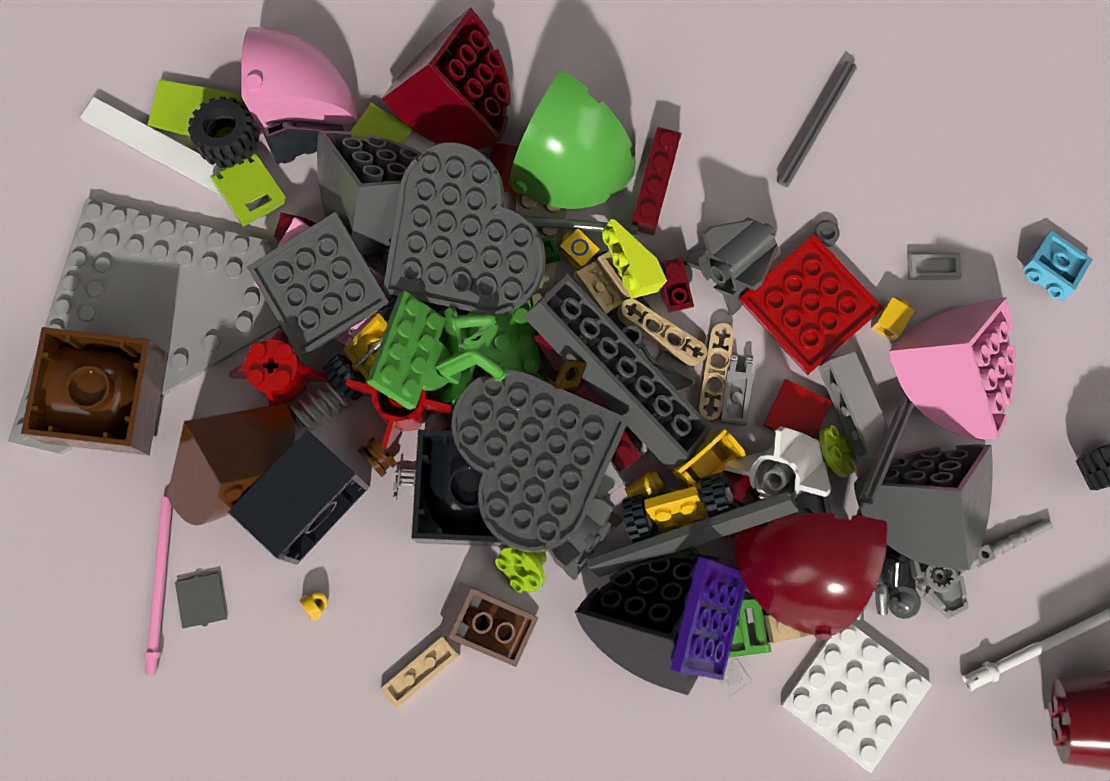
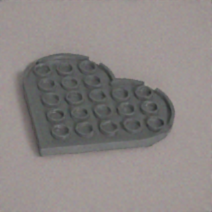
[383,143,546,314]
[452,370,629,552]

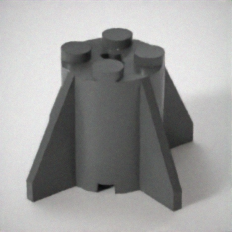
[683,217,781,315]
[548,496,623,581]

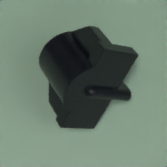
[882,549,910,587]

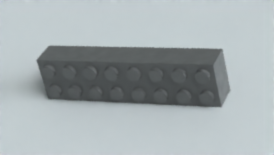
[523,274,712,470]

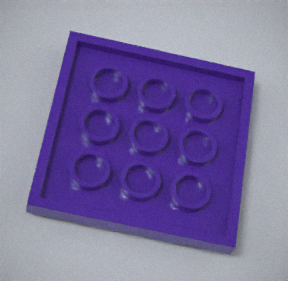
[670,557,746,680]

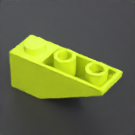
[602,219,667,299]

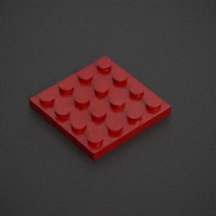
[739,234,884,376]

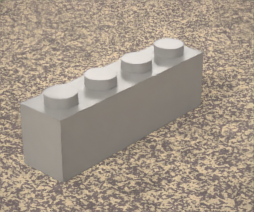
[818,352,889,463]

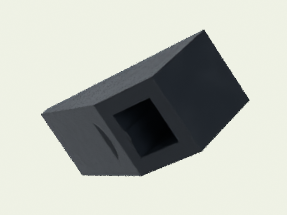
[262,120,345,164]

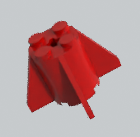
[229,327,333,406]
[346,379,453,449]

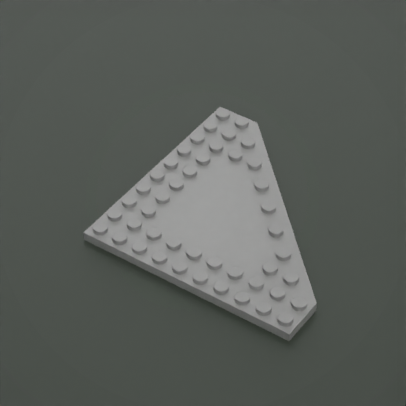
[8,198,281,455]

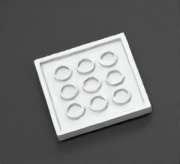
[781,624,932,773]

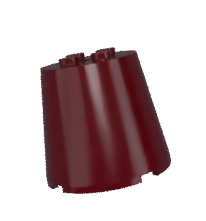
[1048,671,1110,771]

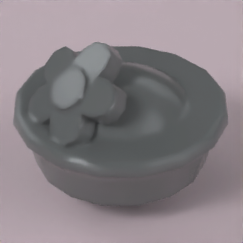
[888,586,921,619]

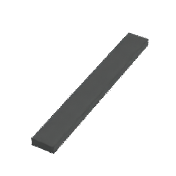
[587,492,799,577]

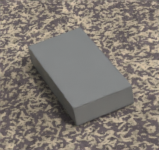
[907,253,961,280]

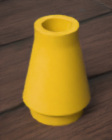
[624,470,665,497]

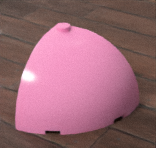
[241,27,358,129]
[889,297,1016,439]

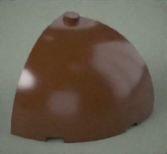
[167,403,295,525]

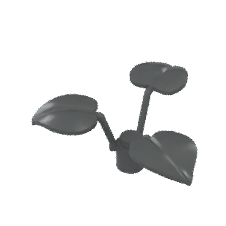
[609,297,696,391]

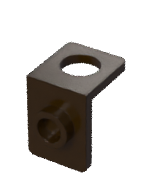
[538,359,587,391]

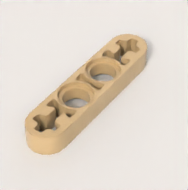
[617,299,708,366]
[697,323,734,422]

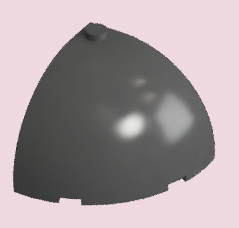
[317,131,422,256]
[854,444,993,571]

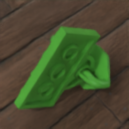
[366,291,507,410]
[440,299,543,380]

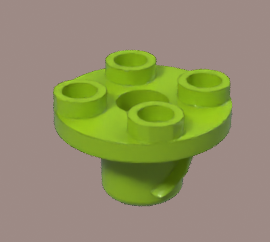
[819,425,856,477]
[495,546,547,593]

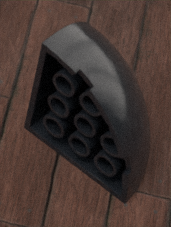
[575,554,721,695]

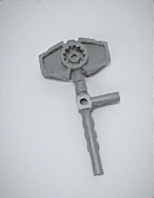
[909,519,1053,619]

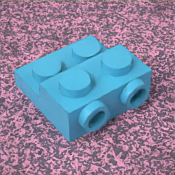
[1021,230,1093,301]

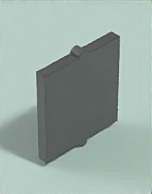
[175,573,227,629]

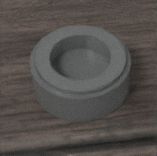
[813,221,840,247]

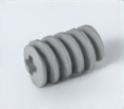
[289,382,350,431]

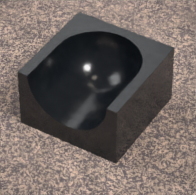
[227,429,370,565]
[411,429,507,547]

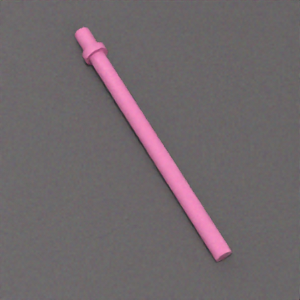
[144,496,172,675]

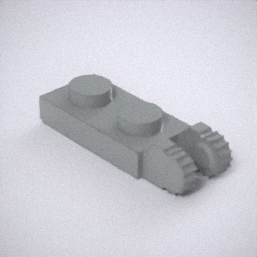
[720,352,753,426]

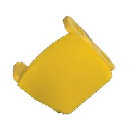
[671,429,747,495]

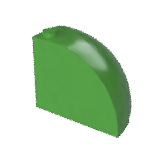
[509,70,636,209]

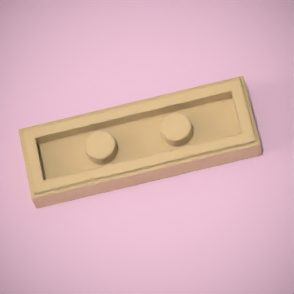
[380,634,460,709]

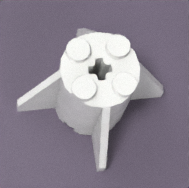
[724,426,831,524]

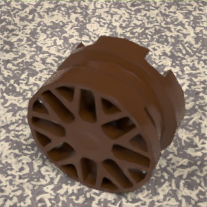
[358,436,398,477]

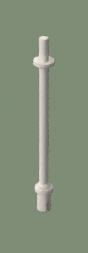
[962,608,1110,692]

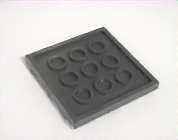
[247,212,389,357]

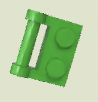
[729,599,772,658]

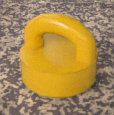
[299,592,328,621]

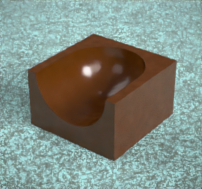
[21,327,168,456]

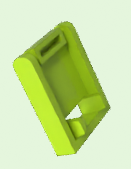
[210,153,287,227]

